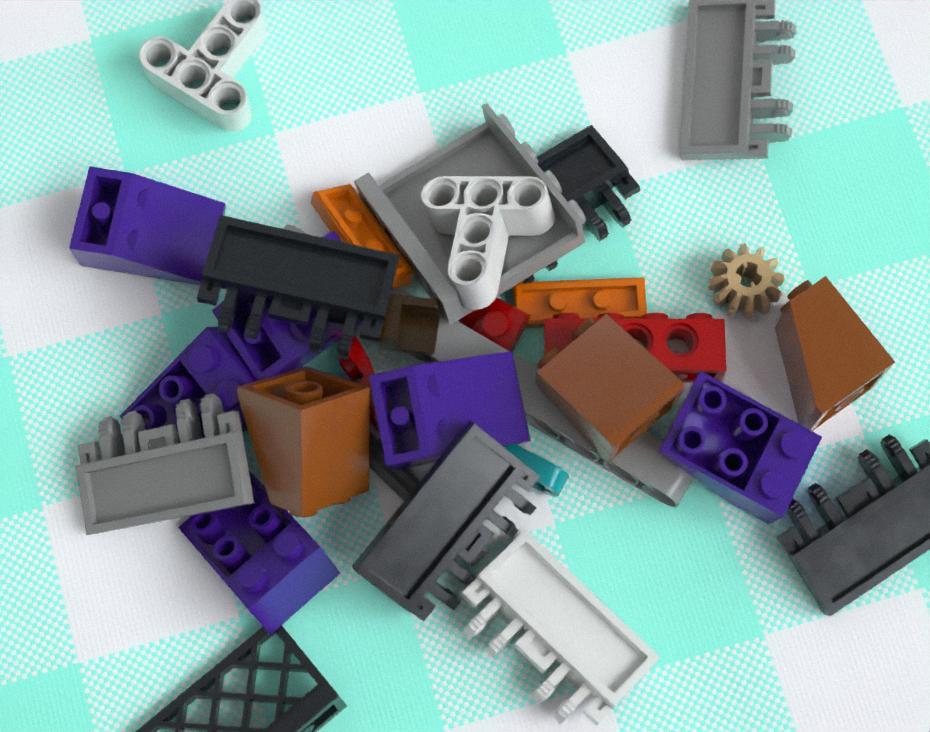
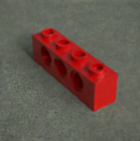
[543,313,727,383]

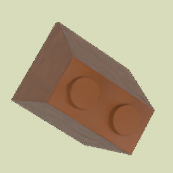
[775,276,895,431]
[535,314,686,464]
[237,366,370,518]

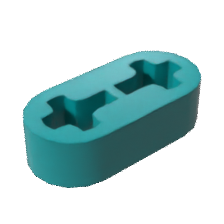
[504,445,569,497]

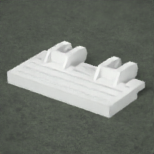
[461,529,661,726]

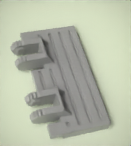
[679,0,797,161]
[75,393,254,535]

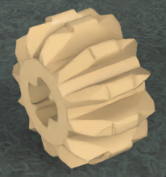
[708,243,785,320]

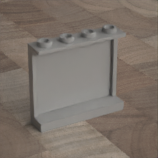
[354,103,586,325]

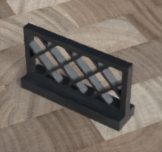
[136,625,347,732]

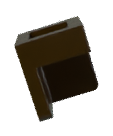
[379,294,441,355]

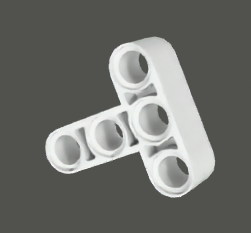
[139,0,267,132]
[421,176,555,310]

